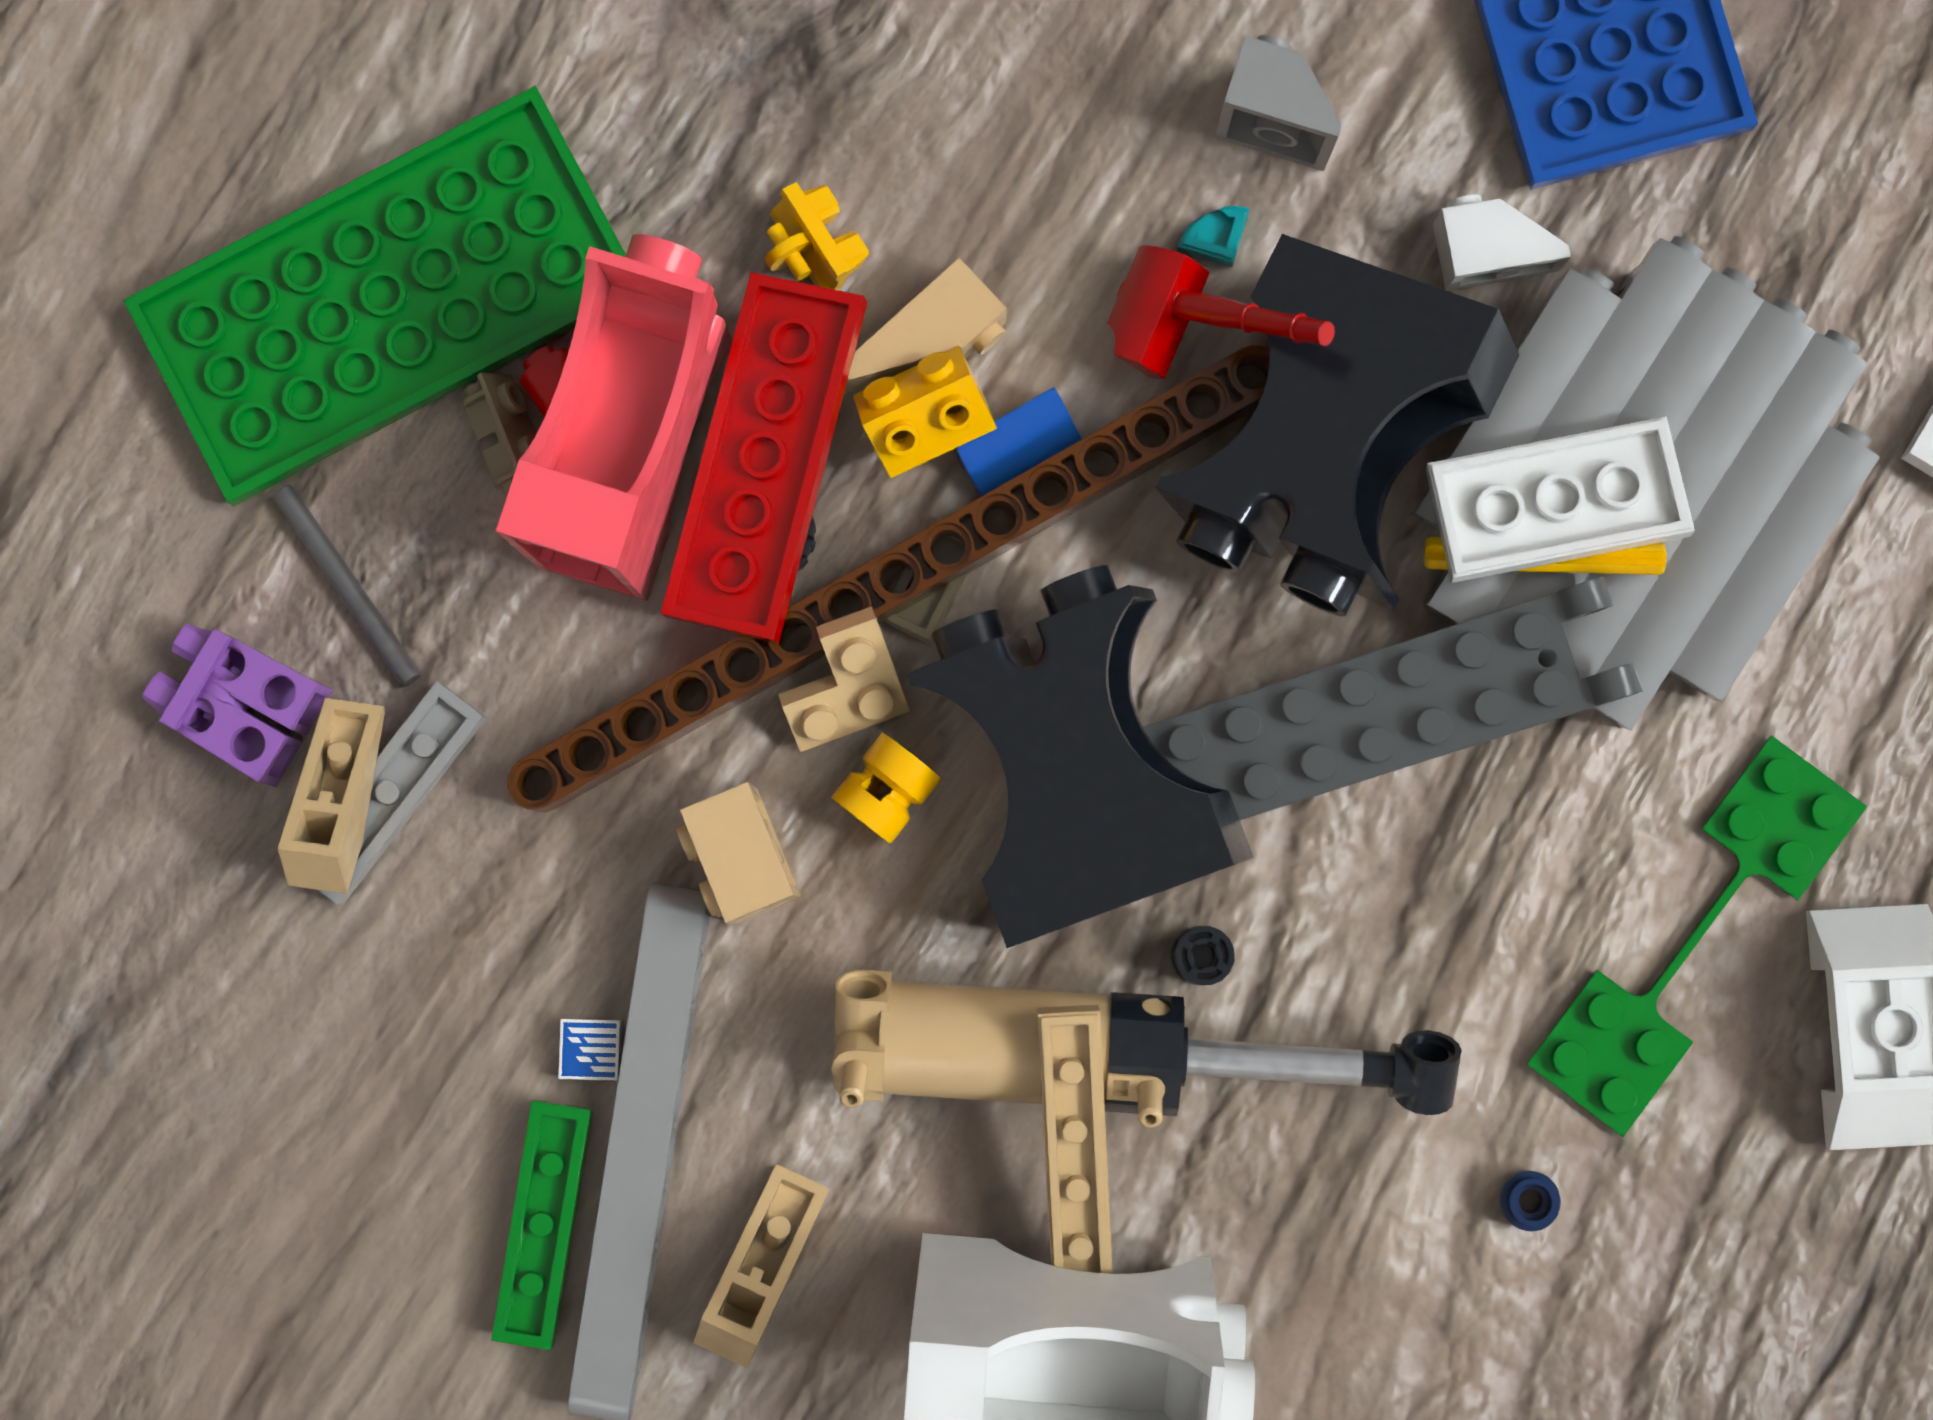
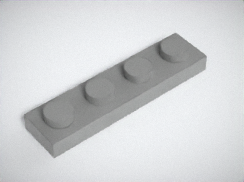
[319,681,487,905]

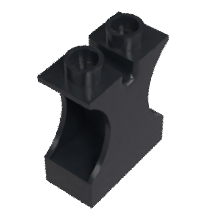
[1155,234,1519,616]
[906,565,1254,948]

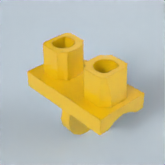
[764,182,869,291]

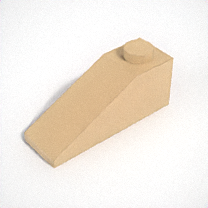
[844,258,1007,394]
[277,698,385,894]
[693,1164,830,1368]

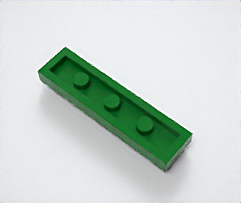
[491,1099,594,1350]

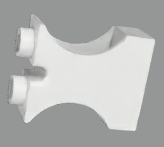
[904,1233,1255,1420]

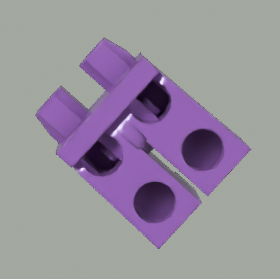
[142,624,333,787]

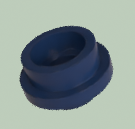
[1499,1170,1561,1232]

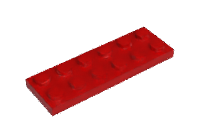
[660,272,868,644]

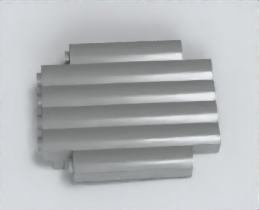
[1411,236,1880,731]

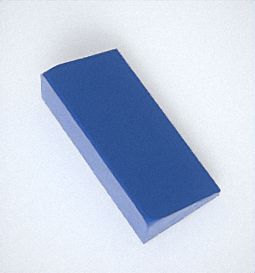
[954,387,1082,497]

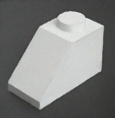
[1433,195,1571,291]

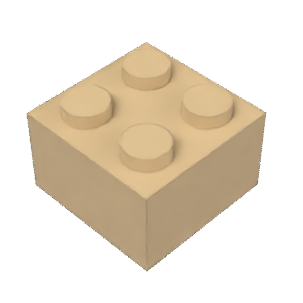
[676,782,802,925]

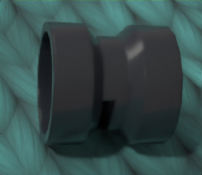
[1171,926,1235,985]

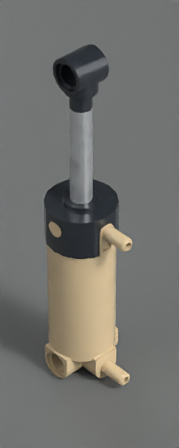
[831,970,1462,1128]

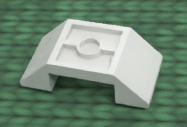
[1806,904,1933,1150]

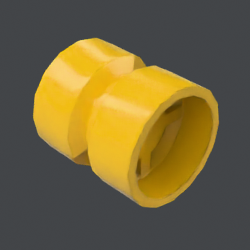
[831,732,942,845]

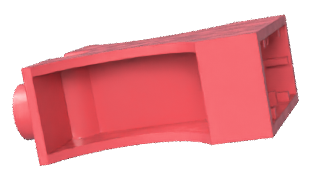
[496,234,732,601]

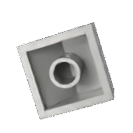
[1214,35,1342,171]

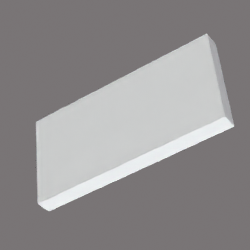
[1426,416,1695,583]

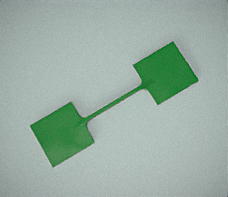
[1526,735,1868,1137]

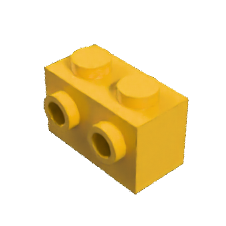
[853,345,997,478]

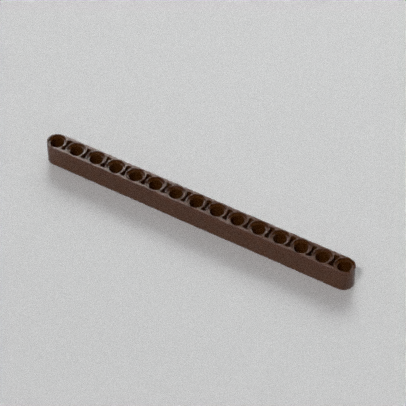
[507,345,1270,812]

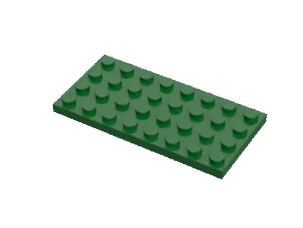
[123,85,626,506]

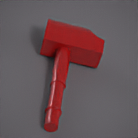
[1107,245,1335,379]

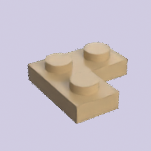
[778,606,910,752]

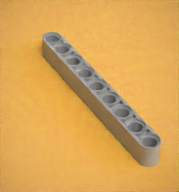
[568,883,710,1420]

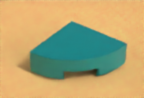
[1177,206,1250,268]

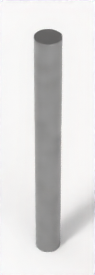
[272,485,422,687]

